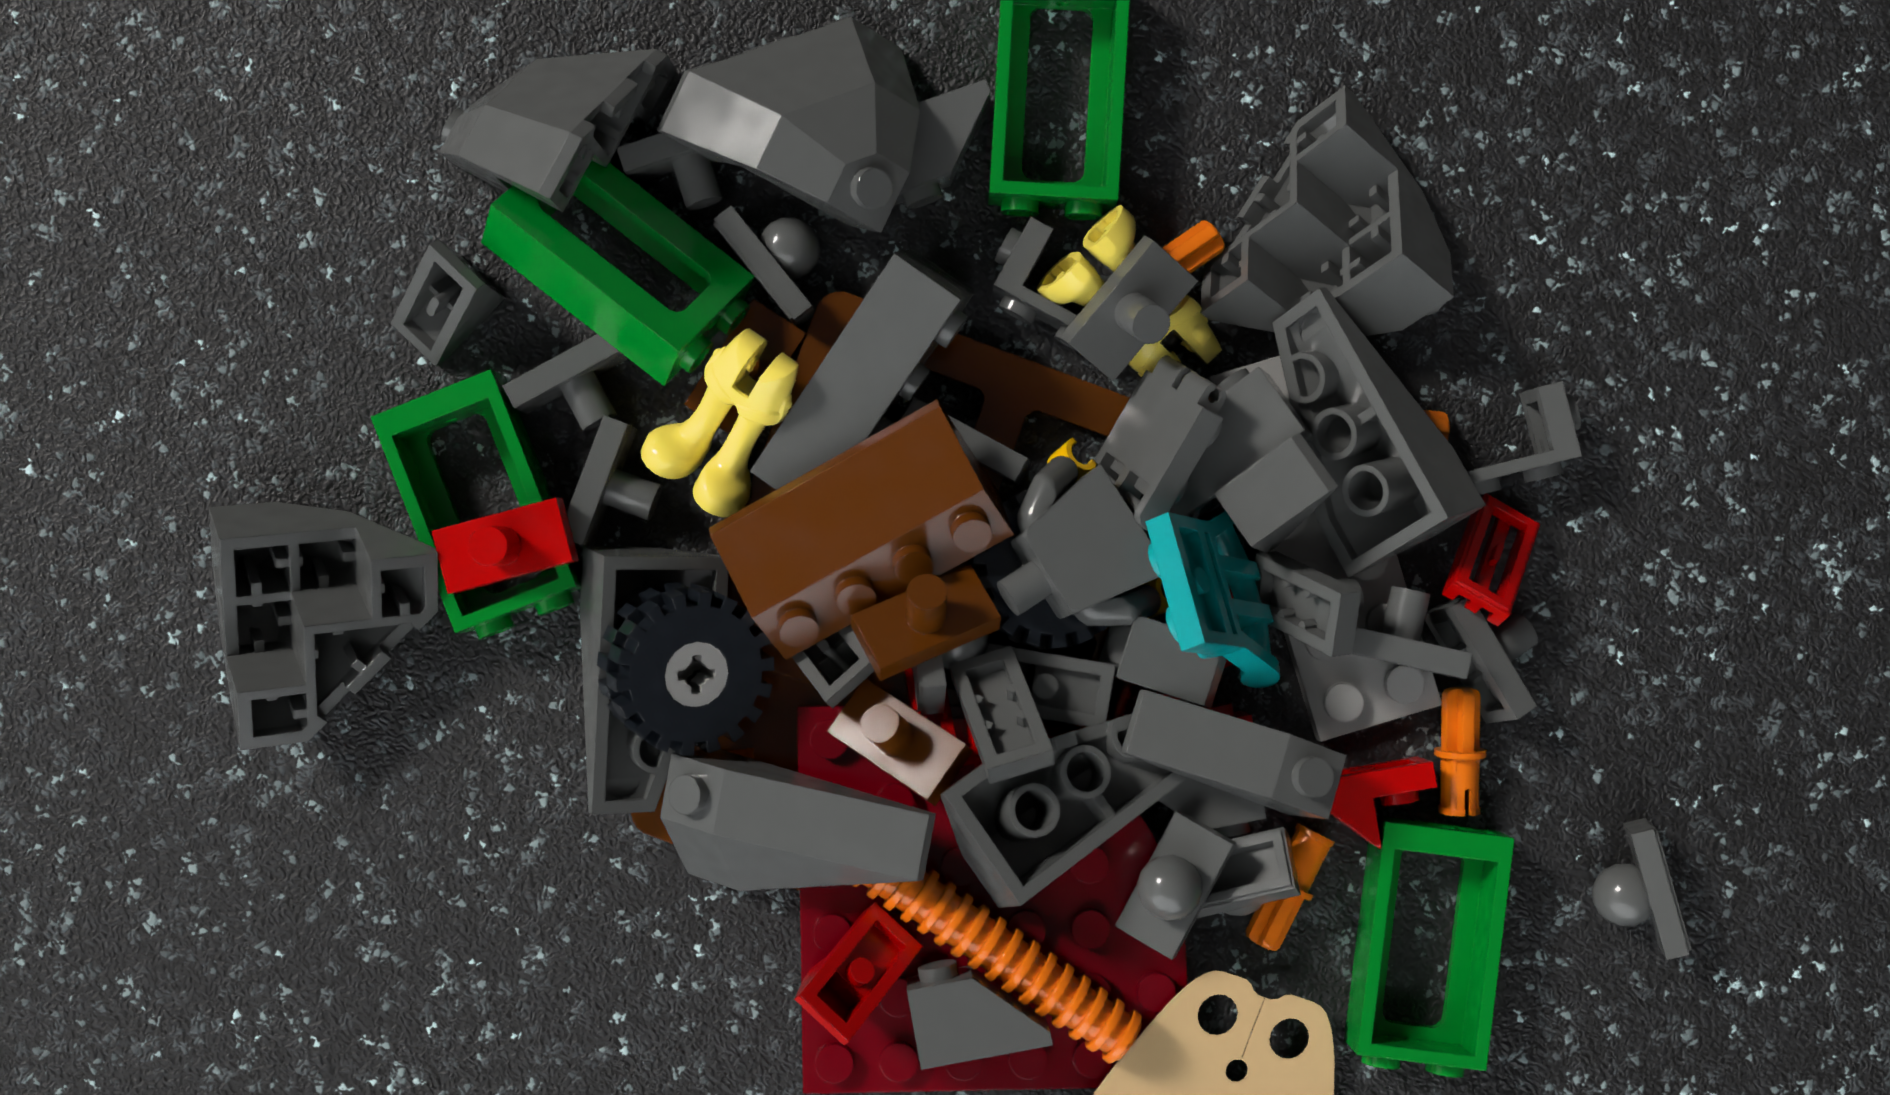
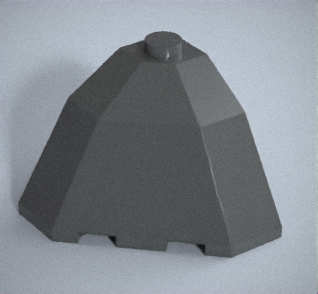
[657,17,920,233]
[439,49,676,212]
[1200,85,1454,336]
[209,502,438,750]

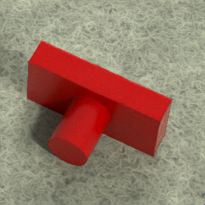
[431,497,579,594]

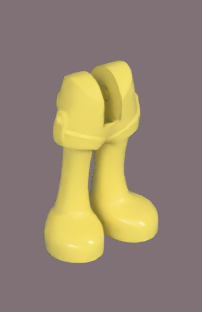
[1037,205,1222,377]
[641,328,799,518]

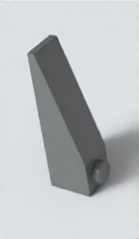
[1272,287,1486,578]
[580,546,729,815]
[940,699,1189,908]
[660,749,936,891]

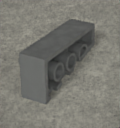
[750,249,975,490]

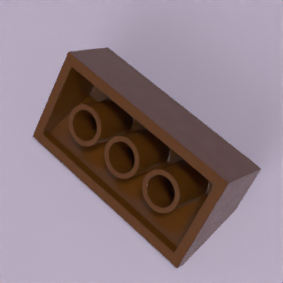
[709,399,1014,660]

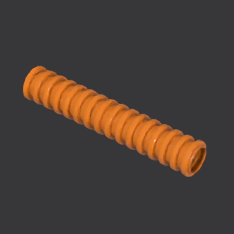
[853,869,1142,1064]

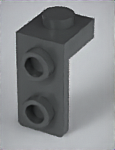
[992,217,1077,352]
[1467,381,1582,495]

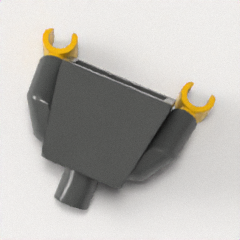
[997,438,1169,626]

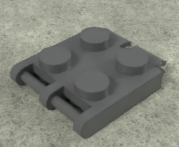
[1095,355,1226,531]

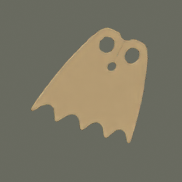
[1093,970,1335,1095]

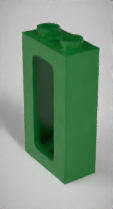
[988,0,1130,221]
[481,160,755,386]
[371,369,582,640]
[1344,815,1514,1078]

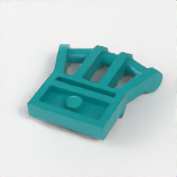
[1145,508,1280,688]

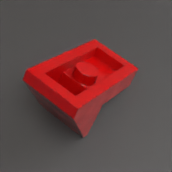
[1330,756,1437,849]
[794,902,923,1045]

